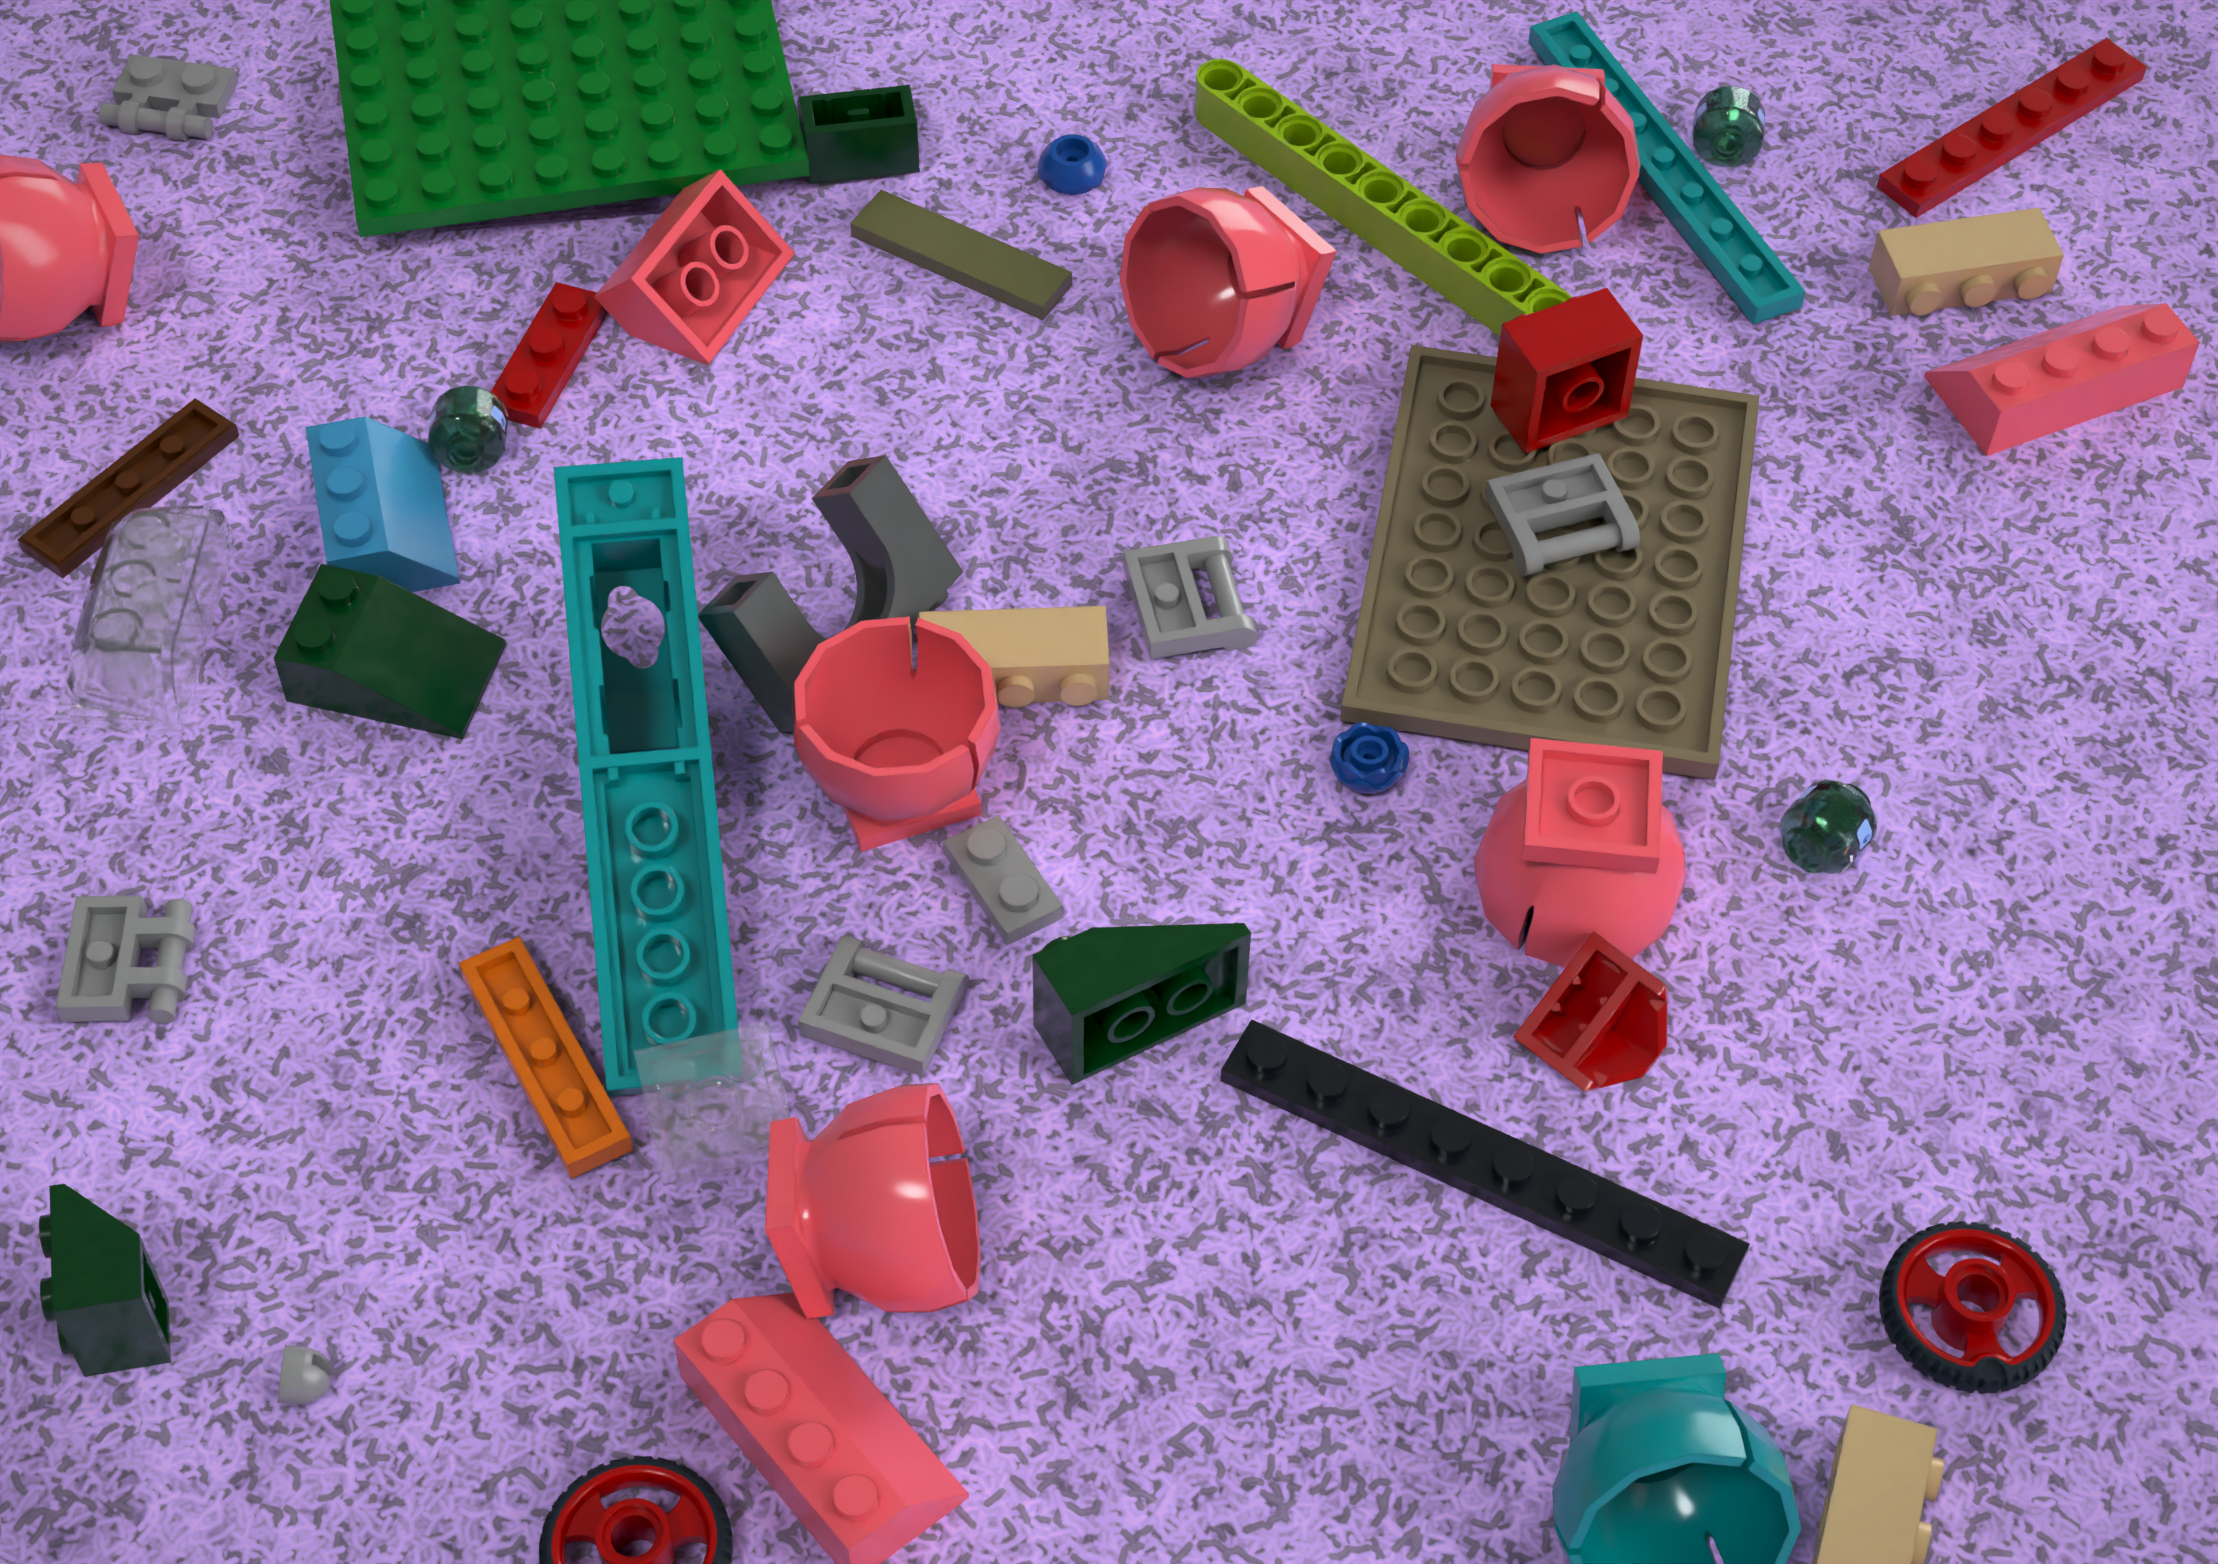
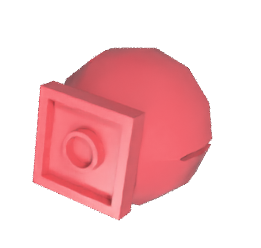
[1455,64,1641,254]
[0,154,139,344]
[1120,186,1337,378]
[792,616,1000,852]
[1474,738,1686,968]
[765,1083,981,1320]

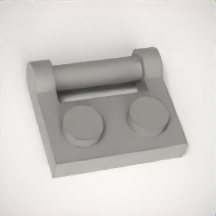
[1485,453,1640,576]
[1123,536,1258,659]
[798,935,969,1076]

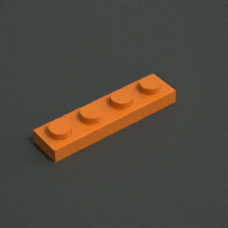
[458,936,633,1179]

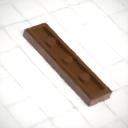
[17,398,239,579]

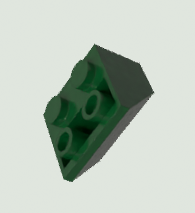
[796,85,920,184]
[39,1184,171,1377]

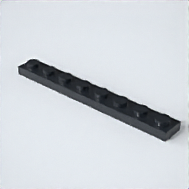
[1220,1019,1750,1309]

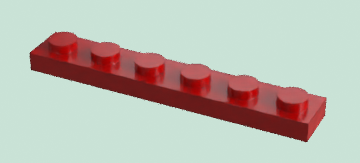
[1877,38,2147,218]

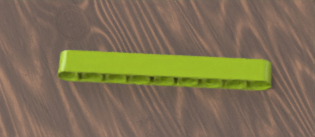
[1194,59,1572,336]

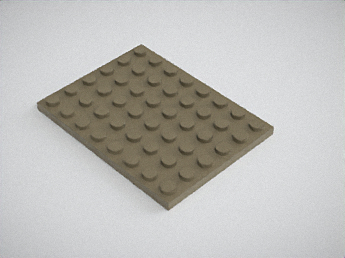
[1340,345,1760,780]

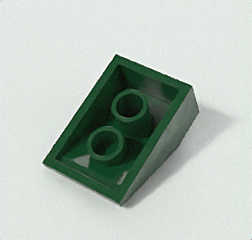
[274,564,506,739]
[1032,923,1251,1085]

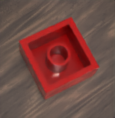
[1490,288,1643,454]

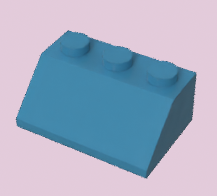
[305,416,460,592]

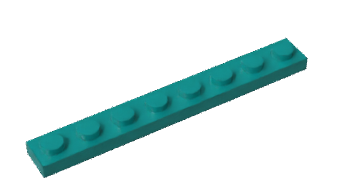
[1528,11,1806,325]

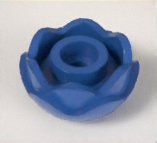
[1038,134,1107,195]
[1329,722,1409,794]

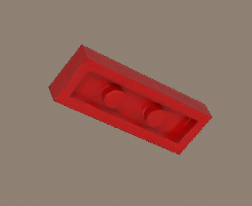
[484,282,608,429]

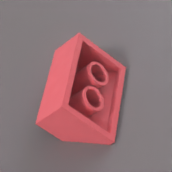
[594,169,795,365]

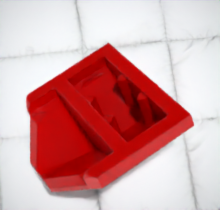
[1513,931,1668,1092]

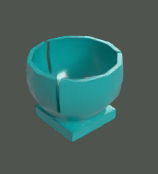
[1552,1353,1801,1564]

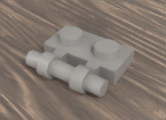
[99,54,238,142]
[55,896,195,1024]

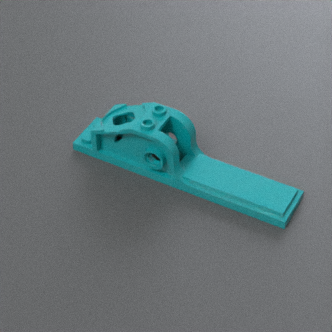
[553,457,743,1097]

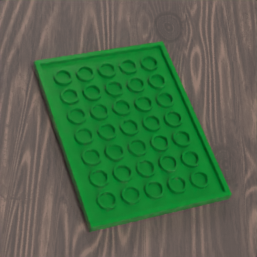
[329,0,810,237]

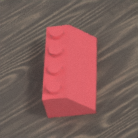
[1924,303,2200,456]
[673,1292,969,1564]

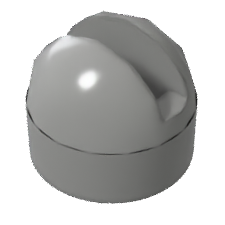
[277,1345,332,1405]

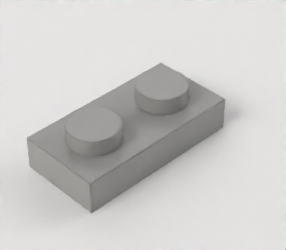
[943,815,1063,945]

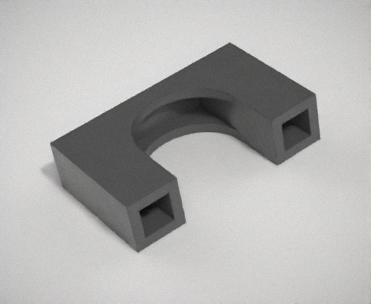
[698,455,963,732]

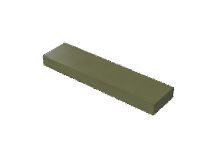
[850,190,1072,320]

